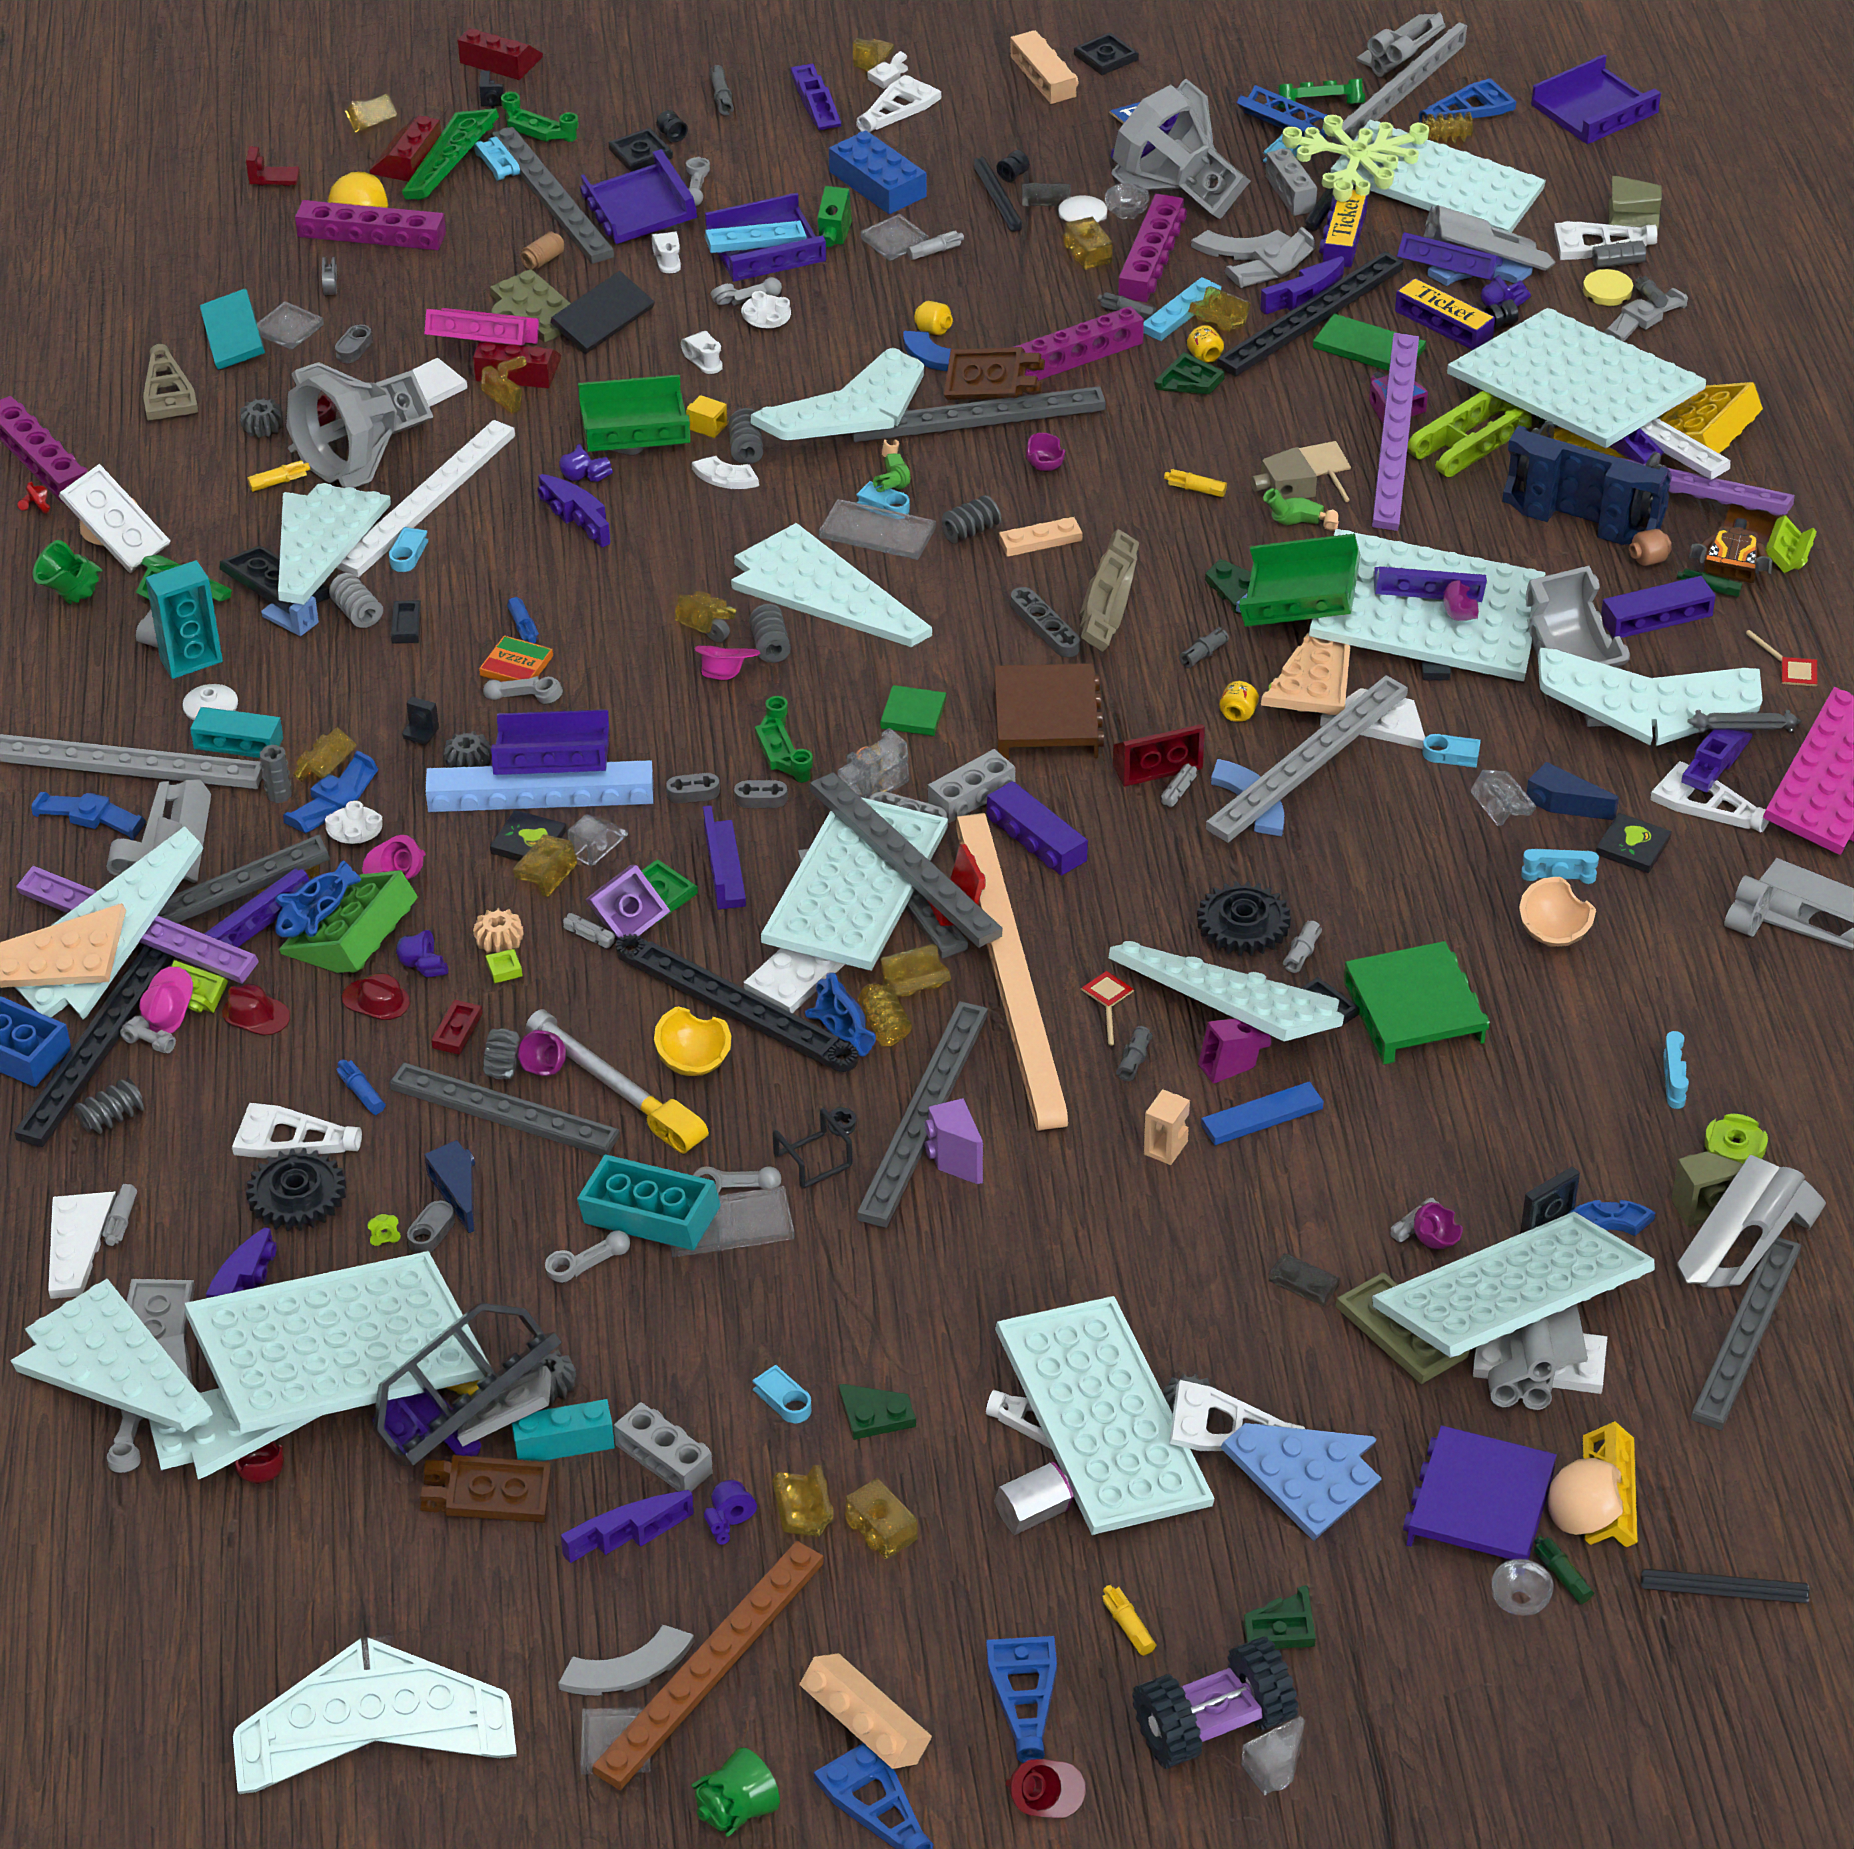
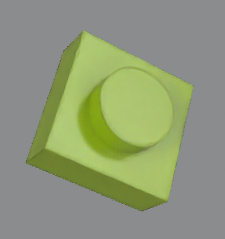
[486,949,522,983]

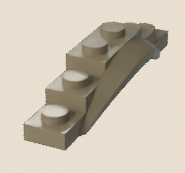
[1080,529,1139,652]

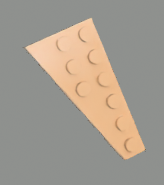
[1261,633,1350,715]
[0,903,126,988]

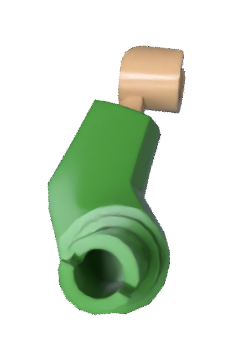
[873,440,911,492]
[1263,488,1339,531]

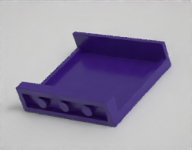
[1531,54,1661,145]
[579,149,697,244]
[705,193,826,282]
[491,710,610,775]
[1403,1425,1557,1576]

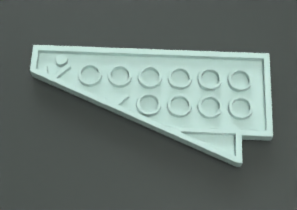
[278,483,391,605]
[731,523,932,647]
[15,826,203,1019]
[1108,941,1344,1041]
[10,1279,213,1432]
[149,1388,322,1479]

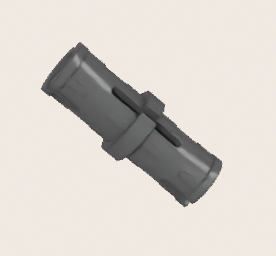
[1179,627,1229,668]
[1116,1026,1153,1081]

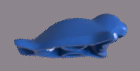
[275,860,362,938]
[805,972,876,1057]

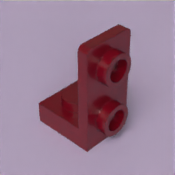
[246,146,300,186]

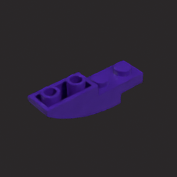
[1260,256,1344,315]
[537,474,611,548]
[1681,729,1753,793]
[206,1228,277,1298]

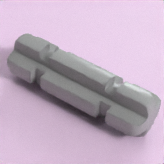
[1161,764,1197,807]
[563,913,616,948]
[1390,1198,1439,1242]

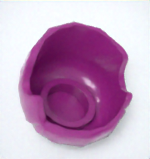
[1026,433,1065,471]
[1443,580,1479,621]
[518,1030,566,1076]
[1414,1202,1463,1249]

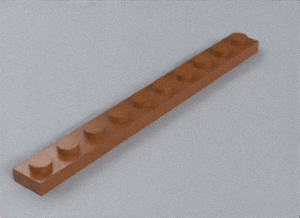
[592,1541,824,1791]

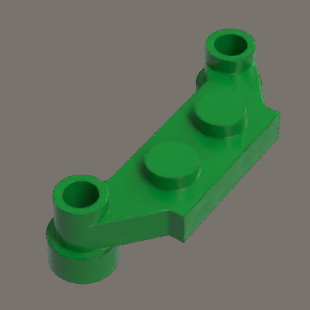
[1277,79,1366,108]
[501,92,579,142]
[755,696,813,783]

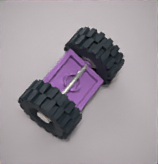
[1132,1636,1298,1769]

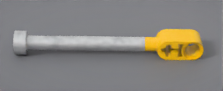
[525,1009,709,1154]

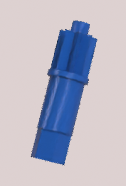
[507,596,539,644]
[336,1059,386,1115]

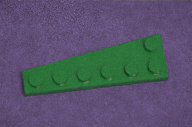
[402,109,499,200]

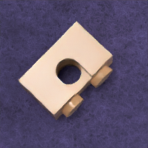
[1144,1089,1190,1165]

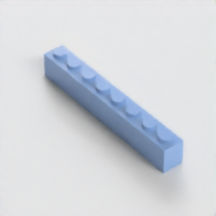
[425,760,654,812]

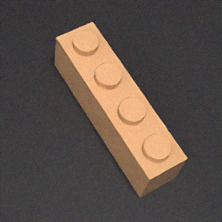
[1010,30,1078,104]
[799,1653,932,1769]

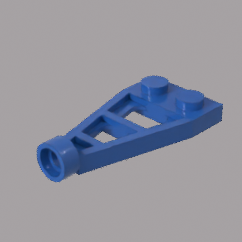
[1418,78,1516,128]
[986,1636,1057,1763]
[813,1743,933,1849]

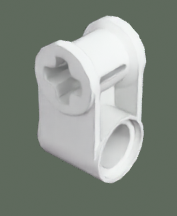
[652,232,681,273]
[681,331,722,374]

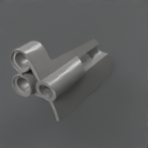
[1357,12,1446,77]
[1423,205,1556,271]
[106,779,211,883]
[1724,858,1854,950]
[1677,1155,1826,1288]
[1488,1304,1588,1410]

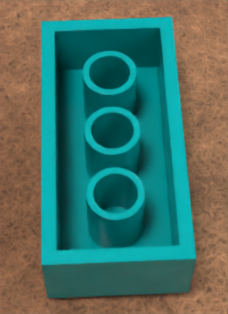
[145,560,223,679]
[577,1154,721,1251]

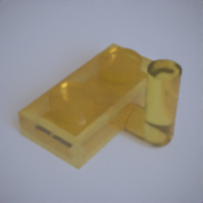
[481,356,526,413]

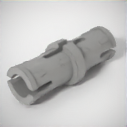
[1283,921,1322,973]

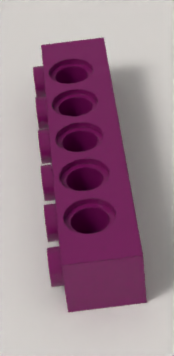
[1118,194,1187,302]
[295,200,446,250]
[1013,306,1144,381]
[0,395,88,504]

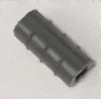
[1592,240,1646,268]
[260,745,292,803]

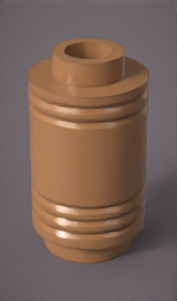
[520,231,564,270]

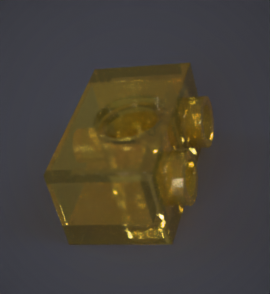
[1063,216,1112,270]
[845,1477,918,1559]

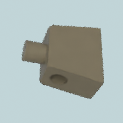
[1251,447,1317,500]

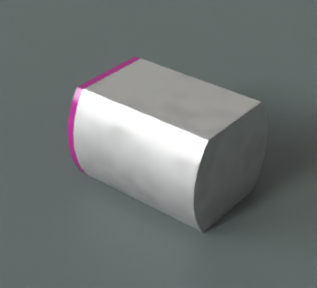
[994,1462,1074,1535]

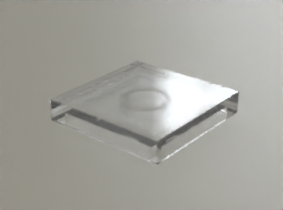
[861,214,929,261]
[257,301,324,350]
[580,1707,651,1774]

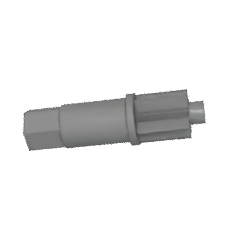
[907,230,964,260]
[102,1184,137,1246]

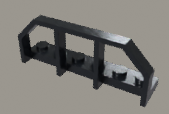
[373,1303,562,1467]

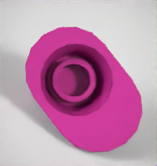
[695,646,760,680]
[362,834,426,880]
[139,967,193,1033]

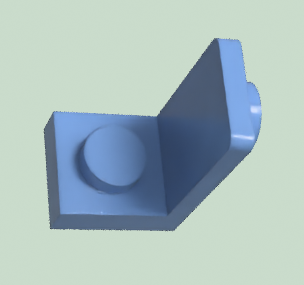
[261,596,319,637]

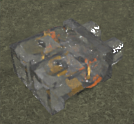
[838,728,909,799]

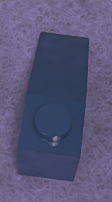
[1526,762,1619,820]
[424,1140,475,1233]

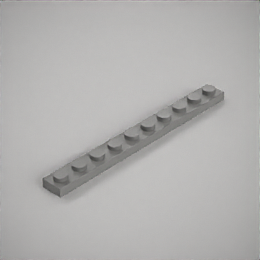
[1331,22,1467,146]
[1206,675,1408,843]
[0,734,263,789]

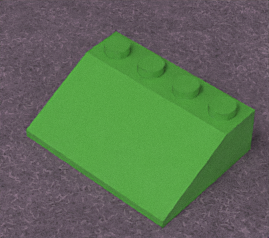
[279,870,418,973]

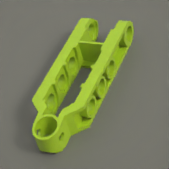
[1407,391,1532,477]

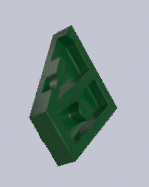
[1154,352,1225,394]
[1205,559,1251,614]
[838,1384,916,1440]
[1244,1585,1316,1649]

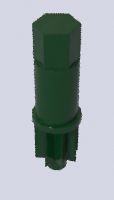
[1676,568,1743,597]
[1534,1536,1594,1604]

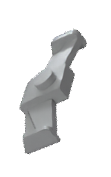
[1225,227,1316,288]
[1604,288,1688,342]

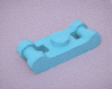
[473,136,520,181]
[1521,849,1599,884]
[1663,1031,1689,1109]

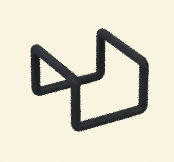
[772,1108,853,1188]

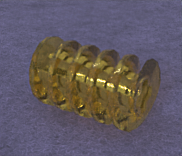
[1422,112,1473,144]
[858,984,912,1046]

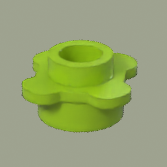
[368,1214,401,1246]

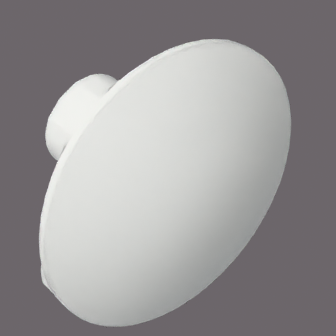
[1059,195,1107,230]
[741,291,791,328]
[325,801,383,844]

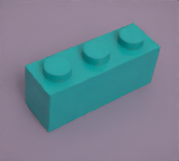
[190,707,284,758]
[511,1399,615,1461]

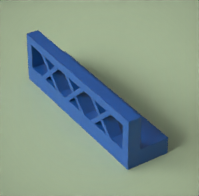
[1236,85,1328,138]

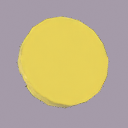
[1583,269,1633,306]

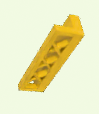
[1583,1421,1637,1547]

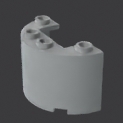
[1526,566,1630,667]

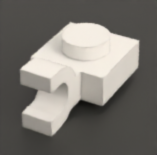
[867,51,908,89]

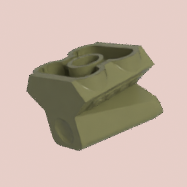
[1608,176,1662,233]

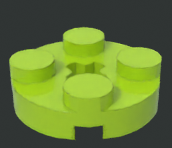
[1705,1114,1768,1164]

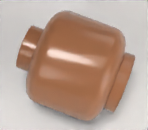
[1629,529,1671,566]

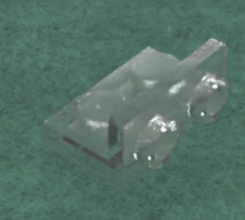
[1471,769,1536,826]

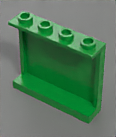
[578,375,691,452]
[1239,533,1361,627]
[1344,941,1489,1065]

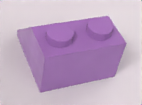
[585,865,670,940]
[925,1098,983,1184]

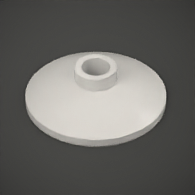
[183,684,238,720]

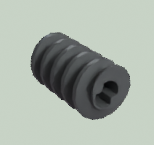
[729,408,763,464]
[941,495,1002,544]
[749,604,791,663]
[74,1077,144,1135]

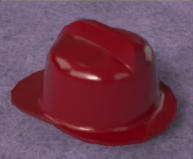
[342,973,410,1020]
[222,984,290,1035]
[1005,1759,1086,1818]

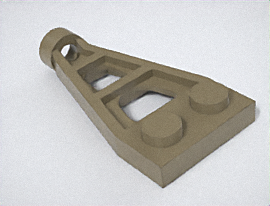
[143,344,198,421]

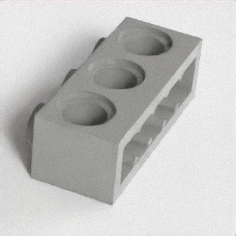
[1265,148,1317,216]
[928,749,1015,823]
[614,1402,713,1492]

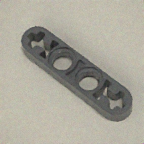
[1011,587,1080,657]

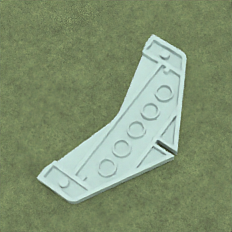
[751,348,924,440]
[1538,648,1762,746]
[233,1638,517,1794]

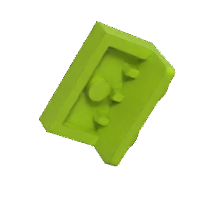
[1766,515,1817,573]
[171,960,228,1013]

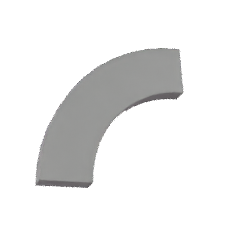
[1191,230,1291,260]
[559,1625,694,1696]

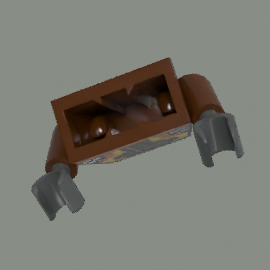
[1688,518,1772,583]

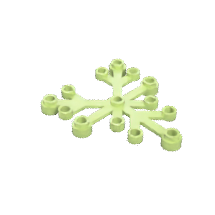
[1282,115,1429,202]

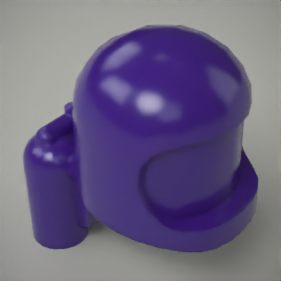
[1481,275,1532,307]
[559,444,613,482]
[396,930,448,977]
[704,1480,757,1545]

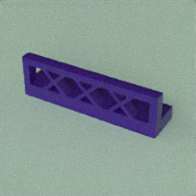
[1397,232,1503,281]
[1373,566,1487,602]
[703,806,746,910]
[204,868,309,947]

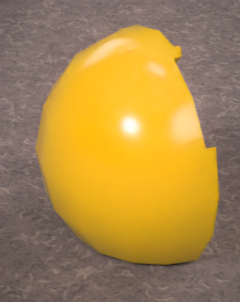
[327,172,388,208]
[654,1006,732,1076]

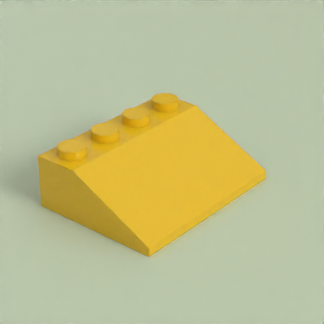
[1658,382,1763,454]

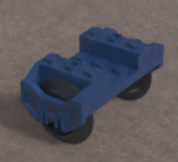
[1502,421,1672,545]

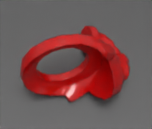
[17,481,50,514]

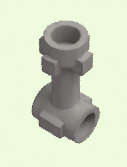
[120,1016,176,1053]

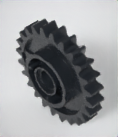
[1197,881,1291,956]
[246,1148,347,1231]

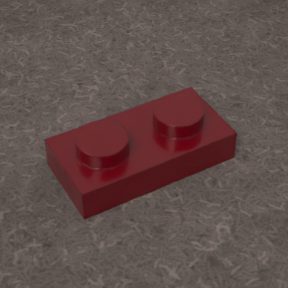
[431,999,483,1055]

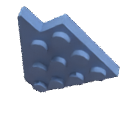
[1220,1423,1382,1541]

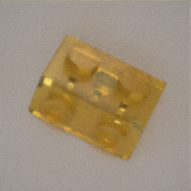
[1188,286,1251,331]
[675,591,736,633]
[293,727,357,782]
[513,834,577,897]
[880,944,951,997]
[772,1465,833,1536]

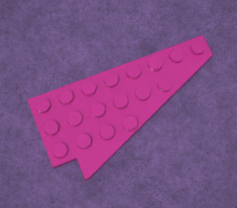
[1762,687,1854,855]

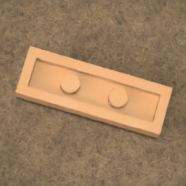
[999,517,1082,557]

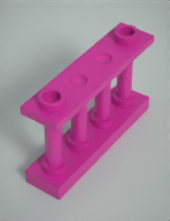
[424,308,540,345]

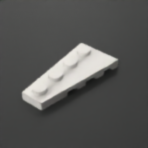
[48,1192,116,1299]

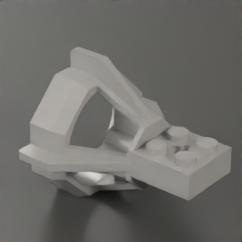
[1112,79,1250,219]
[286,362,433,488]

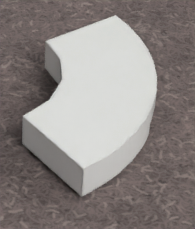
[692,456,759,489]

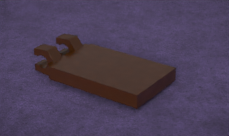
[944,347,1045,400]
[1723,480,1784,549]
[420,1455,551,1523]

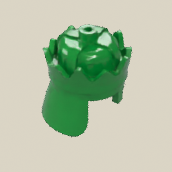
[33,540,103,605]
[691,1747,780,1838]

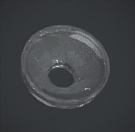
[1105,183,1149,219]
[1491,1559,1553,1615]

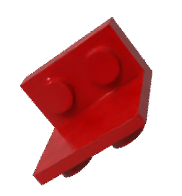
[927,844,986,926]

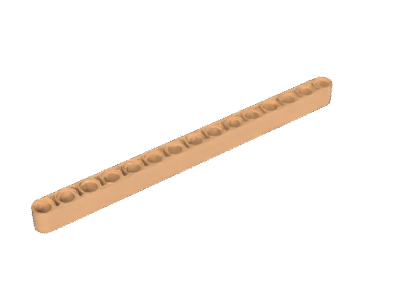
[956,813,1068,1131]

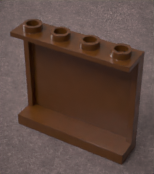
[995,663,1104,760]

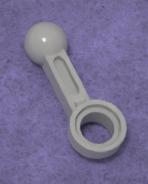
[686,157,710,206]
[710,277,782,306]
[483,676,563,704]
[693,1166,781,1193]
[545,1231,630,1282]
[107,1409,144,1473]

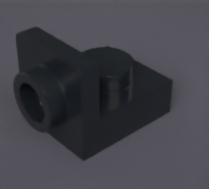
[479,71,504,106]
[402,696,439,745]

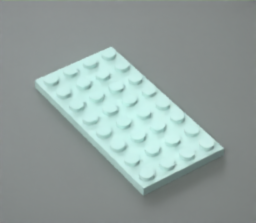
[1330,120,1546,233]
[761,797,948,971]
[1373,1212,1655,1358]
[995,1296,1215,1535]

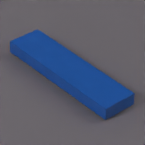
[1201,1081,1324,1146]

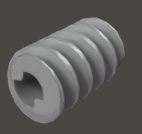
[329,572,383,628]

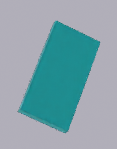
[200,288,265,370]

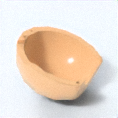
[1519,877,1596,947]
[1547,1458,1623,1535]

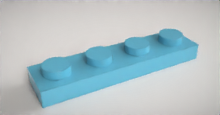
[705,221,806,253]
[1143,277,1221,341]

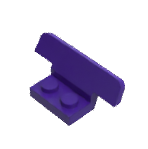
[372,1390,481,1456]

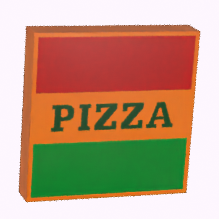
[479,635,553,682]

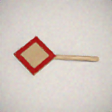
[1746,630,1817,687]
[1081,971,1134,1046]

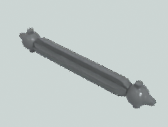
[1687,710,1802,733]

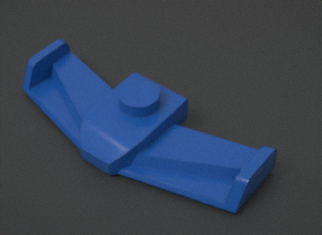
[283,751,378,834]
[31,792,146,840]

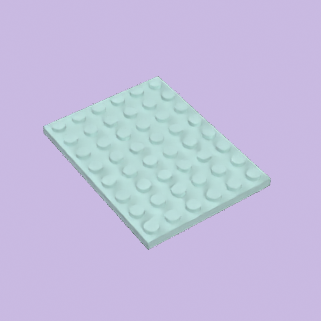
[1447,308,1706,448]
[1309,529,1546,682]
[185,1251,489,1434]

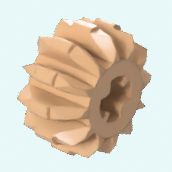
[473,907,524,955]

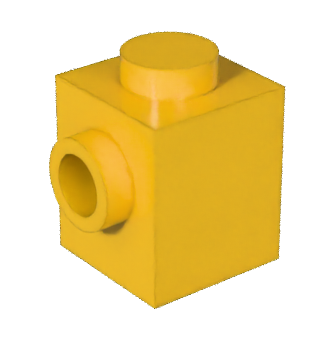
[686,395,728,438]

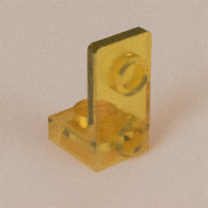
[853,38,894,71]
[346,94,397,132]

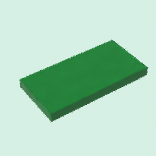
[1313,314,1426,371]

